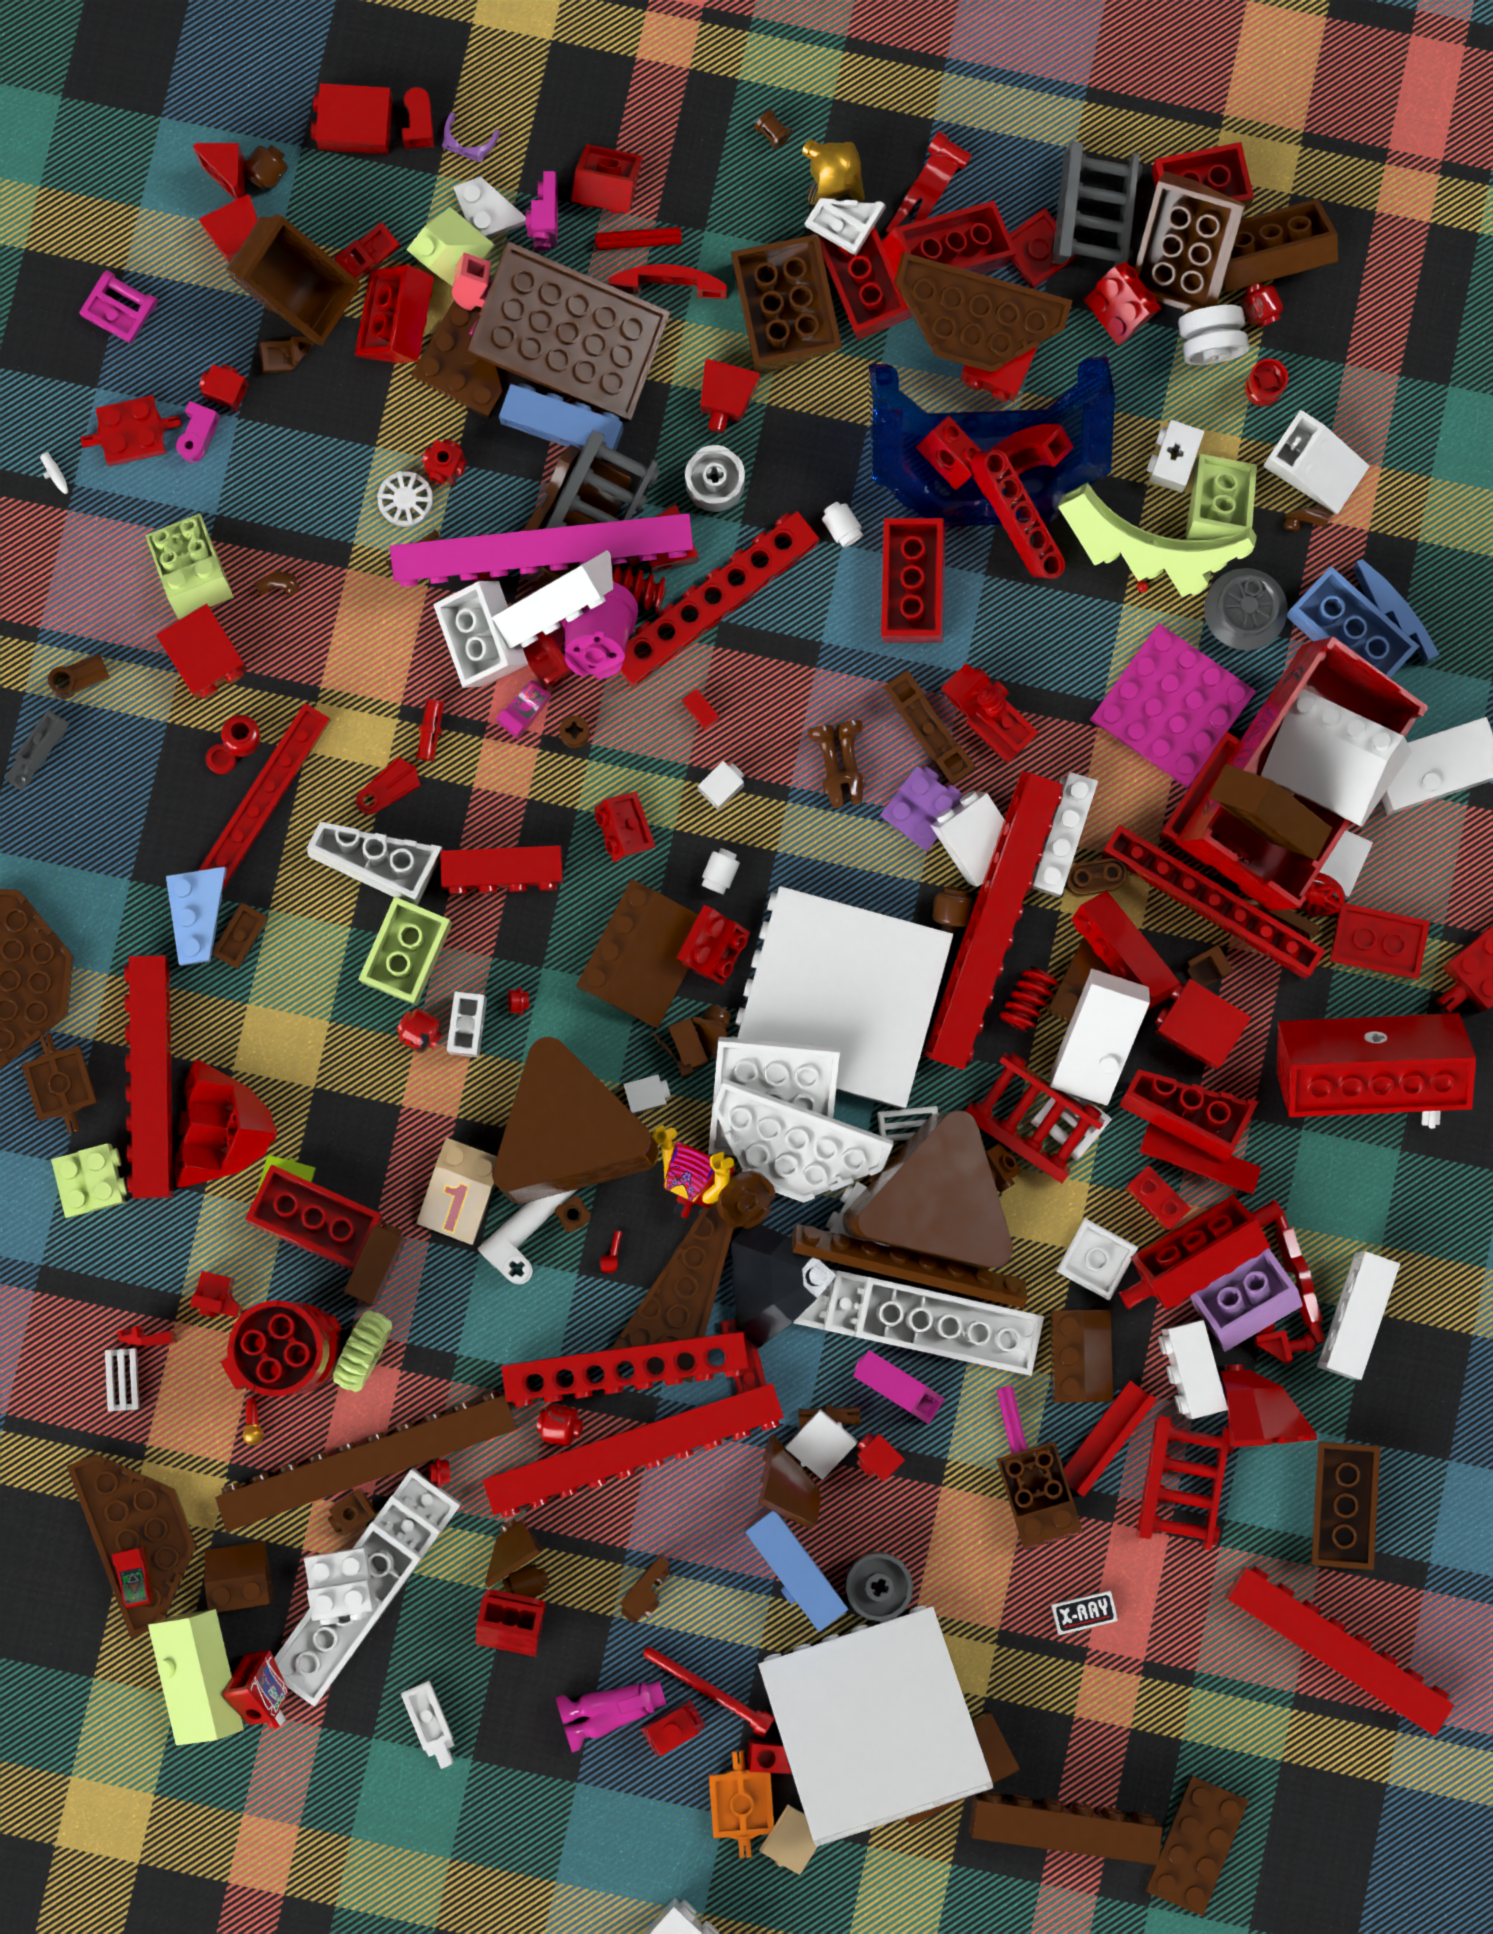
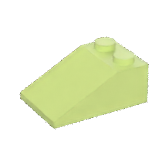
[1185,453,1257,540]

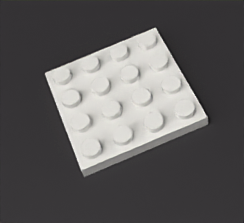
[708,1037,840,1156]

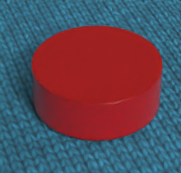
[206,744,237,775]

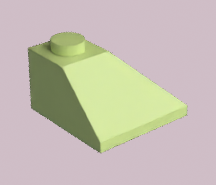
[406,207,495,287]

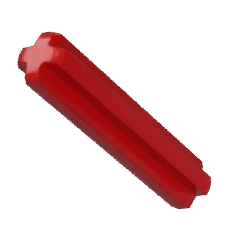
[595,227,682,250]

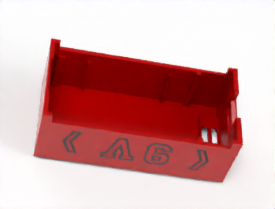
[1175,636,1429,911]

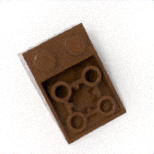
[996,1441,1084,1550]

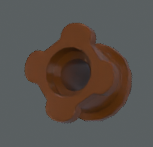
[555,1196,591,1232]

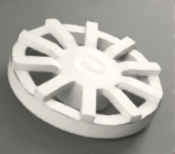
[377,471,433,527]

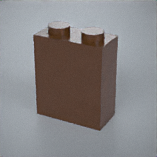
[344,1222,407,1305]

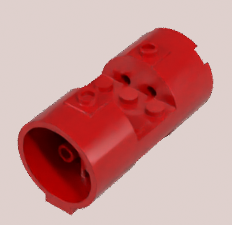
[220,1300,343,1396]

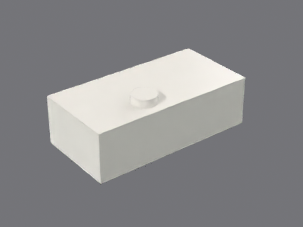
[1381,717,1493,816]
[1050,969,1150,1106]
[1317,1251,1400,1380]

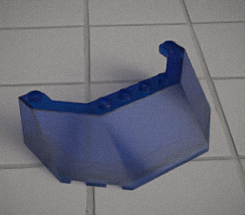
[869,356,1115,527]

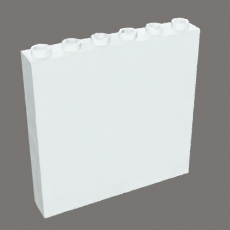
[731,886,953,1109]
[758,1606,993,1847]

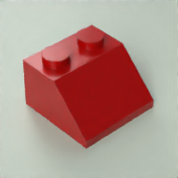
[571,144,643,213]

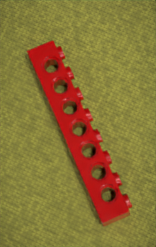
[619,511,819,689]
[1100,824,1326,979]
[501,1330,750,1407]

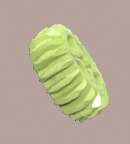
[333,1310,392,1392]

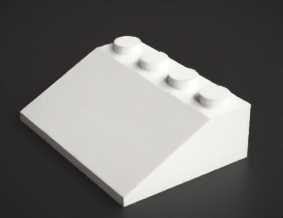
[1261,689,1412,827]

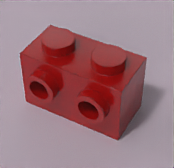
[855,1432,905,1482]

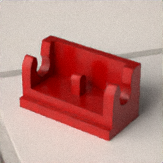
[522,631,573,691]

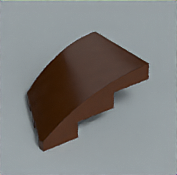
[758,1434,821,1529]

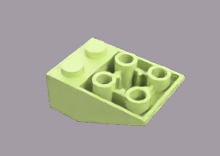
[145,513,234,619]

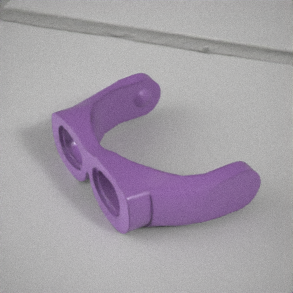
[442,112,500,162]

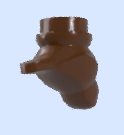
[692,1005,731,1058]

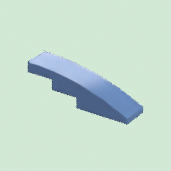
[1352,559,1439,665]

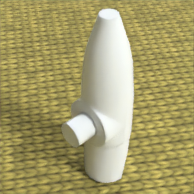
[40,452,68,494]

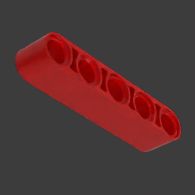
[971,450,1065,578]

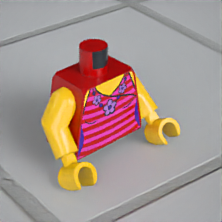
[653,1125,736,1219]

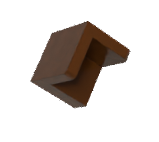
[1183,945,1233,988]

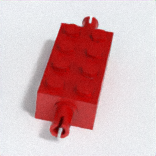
[1436,924,1493,1014]
[1118,1195,1284,1310]

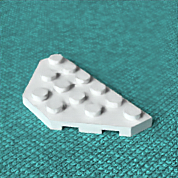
[712,1078,893,1203]

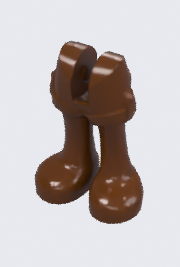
[808,720,866,808]

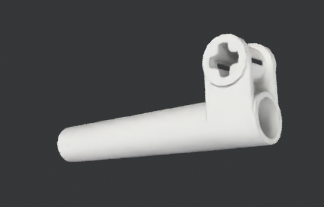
[477,1189,578,1285]

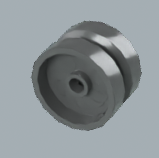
[844,1551,913,1621]

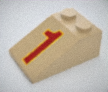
[416,1138,497,1245]

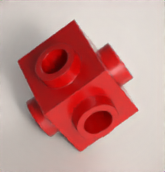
[422,439,467,485]

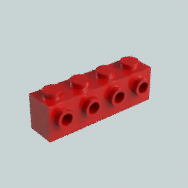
[440,846,563,895]
[1071,890,1180,1010]

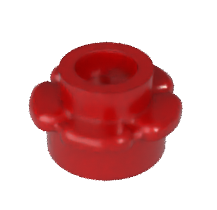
[507,987,529,1016]
[429,1458,450,1488]

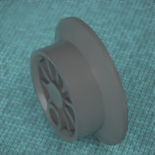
[1204,568,1288,650]

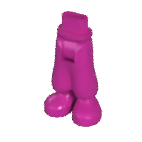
[555,1681,666,1753]

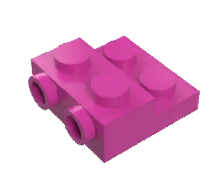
[525,171,558,251]

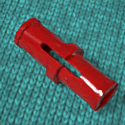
[416,699,445,762]

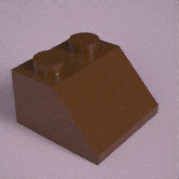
[204,1541,274,1612]

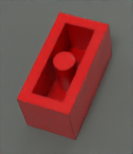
[682,688,720,731]

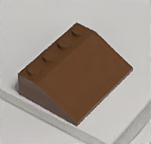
[1135,172,1245,312]
[731,234,842,373]
[576,879,698,1029]

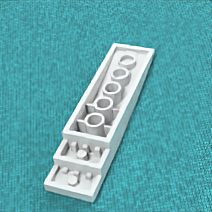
[793,1269,1044,1376]
[274,1468,462,1707]

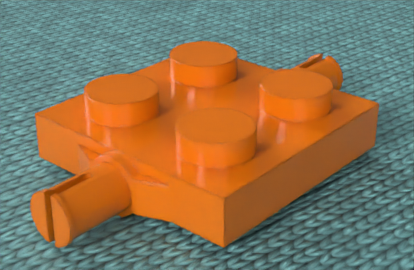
[709,1750,774,1858]

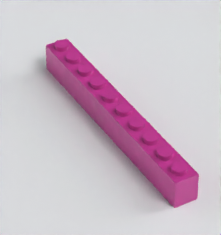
[389,514,693,587]

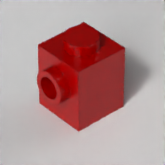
[199,364,249,411]

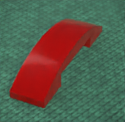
[608,264,727,299]

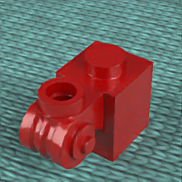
[941,663,1009,718]

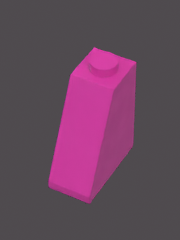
[853,1350,945,1424]

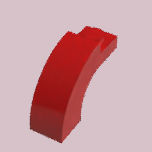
[973,424,1074,498]

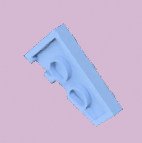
[166,867,227,966]

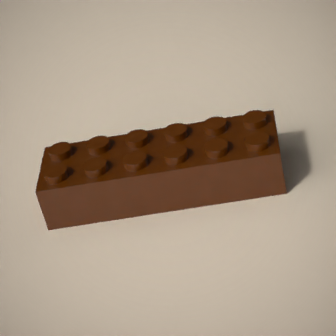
[969,1790,1163,1865]

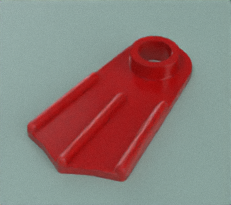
[356,756,421,815]

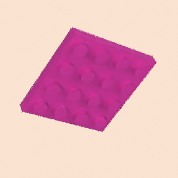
[1090,623,1256,788]

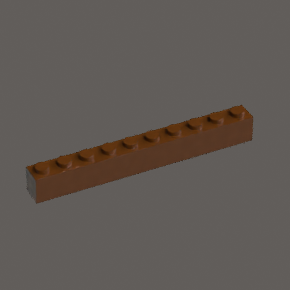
[215,1391,518,1532]

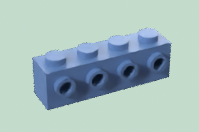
[499,383,624,461]

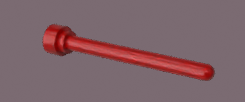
[643,1647,775,1738]

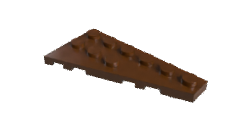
[611,1202,734,1383]

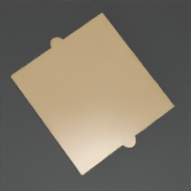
[759,1804,818,1875]

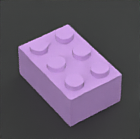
[1190,1248,1303,1352]

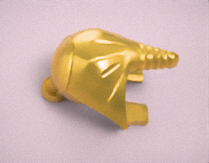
[802,139,865,205]

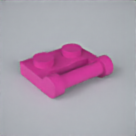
[79,270,158,345]

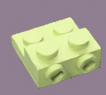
[51,1143,129,1218]

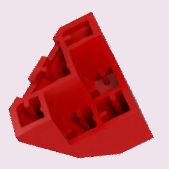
[173,1060,277,1188]
[1218,1364,1317,1447]

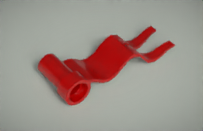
[885,131,972,234]

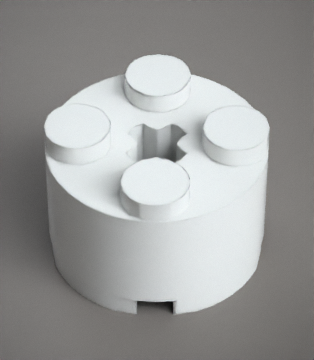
[685,445,745,512]

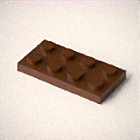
[1145,1775,1249,1916]

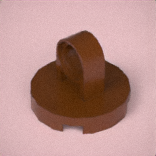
[717,1170,776,1229]

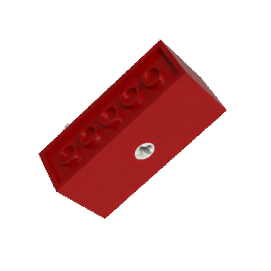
[1276,1013,1476,1128]

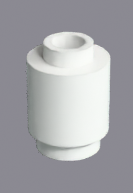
[822,502,863,548]
[702,848,740,895]

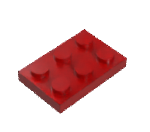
[1329,903,1430,981]

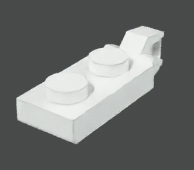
[401,1681,455,1769]

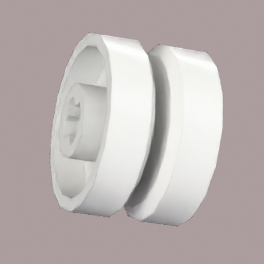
[1178,305,1250,365]

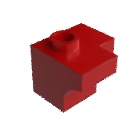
[190,1271,243,1318]

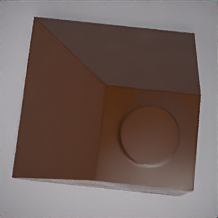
[485,1519,543,1588]

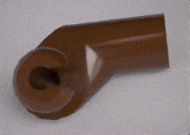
[1284,507,1329,532]
[254,571,300,596]

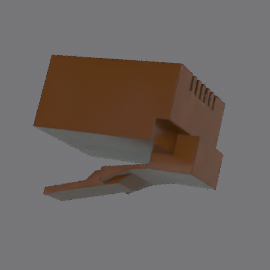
[650,1018,708,1078]

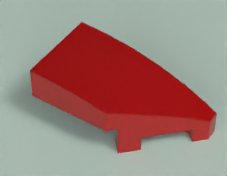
[117,1326,177,1346]

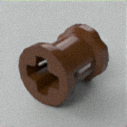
[754,109,793,149]

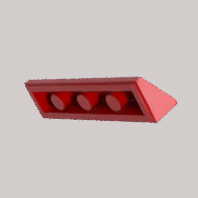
[1138,1124,1261,1195]

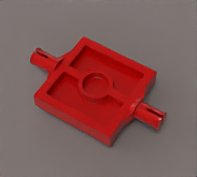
[80,395,182,466]

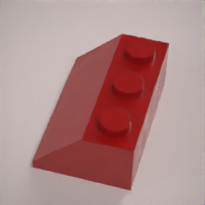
[354,265,434,364]

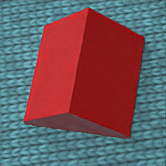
[192,143,246,200]

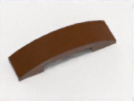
[883,670,976,785]

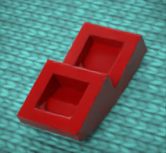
[334,222,402,280]

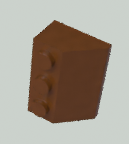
[1050,1310,1113,1403]

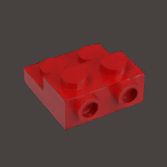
[1083,262,1161,346]

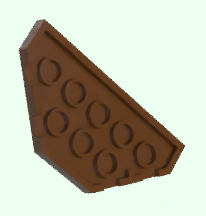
[894,252,1072,372]
[0,889,74,1070]
[67,1454,197,1638]

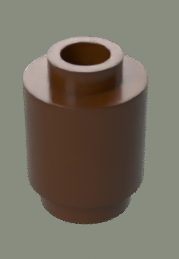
[502,1564,550,1598]

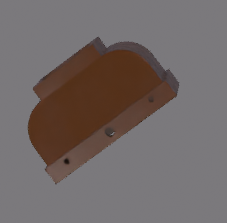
[226,214,362,345]

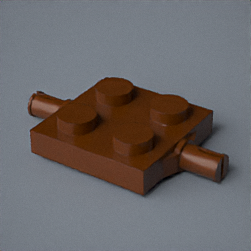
[21,1033,98,1134]

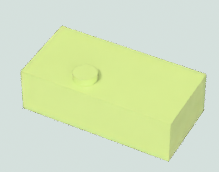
[148,1609,244,1745]

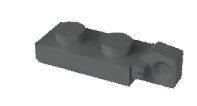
[4,710,69,791]

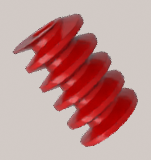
[612,564,667,614]
[999,965,1059,1033]

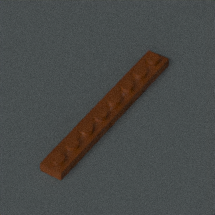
[792,1224,1028,1308]

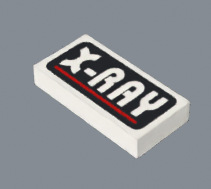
[1051,1590,1118,1635]

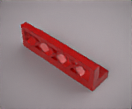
[1063,1380,1157,1497]

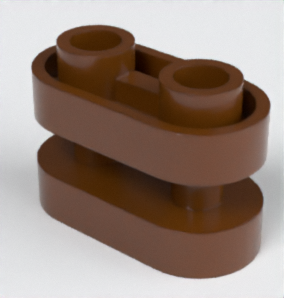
[1065,858,1127,897]

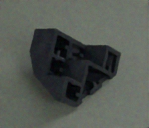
[730,1224,836,1349]

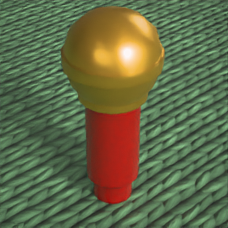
[243,1398,264,1445]

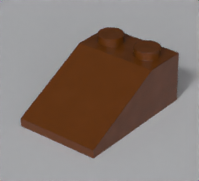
[1046,937,1112,1024]

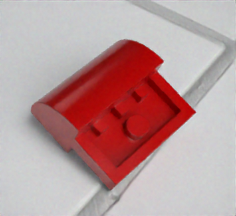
[677,905,750,985]

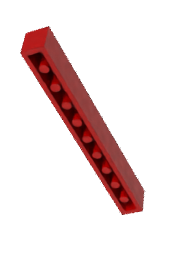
[923,771,1064,1070]
[482,1382,784,1518]

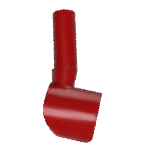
[601,1231,622,1273]

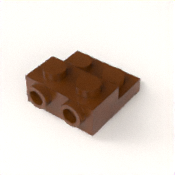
[620,1553,671,1624]

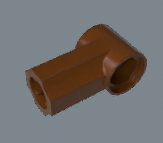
[48,654,110,699]

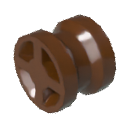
[559,716,590,749]

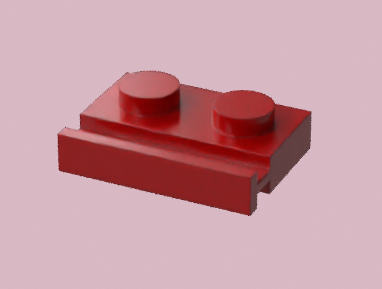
[966,700,1039,764]

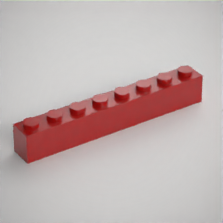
[124,955,174,1199]
[1224,1566,1455,1736]

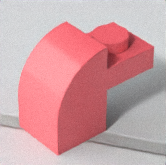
[452,252,492,312]

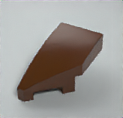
[259,336,315,374]

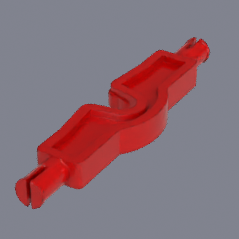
[1274,1210,1326,1343]

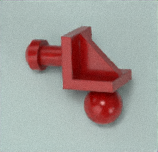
[1253,1323,1316,1366]

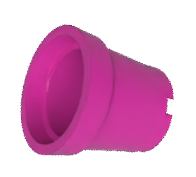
[561,582,638,679]

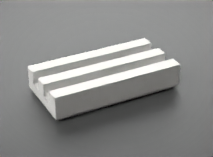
[877,1106,938,1141]
[105,1348,140,1411]

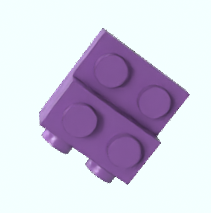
[880,766,963,852]

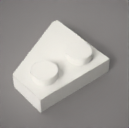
[453,177,526,238]

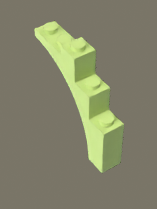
[1058,482,1257,597]

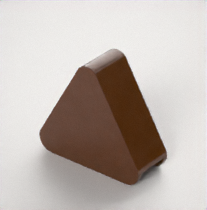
[492,1037,659,1204]
[842,1111,1013,1268]

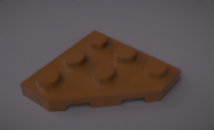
[411,300,503,419]

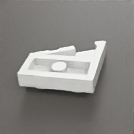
[805,198,886,256]

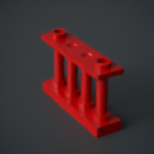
[965,1052,1105,1184]
[1136,1415,1234,1550]

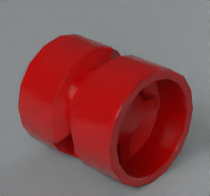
[1244,358,1289,407]

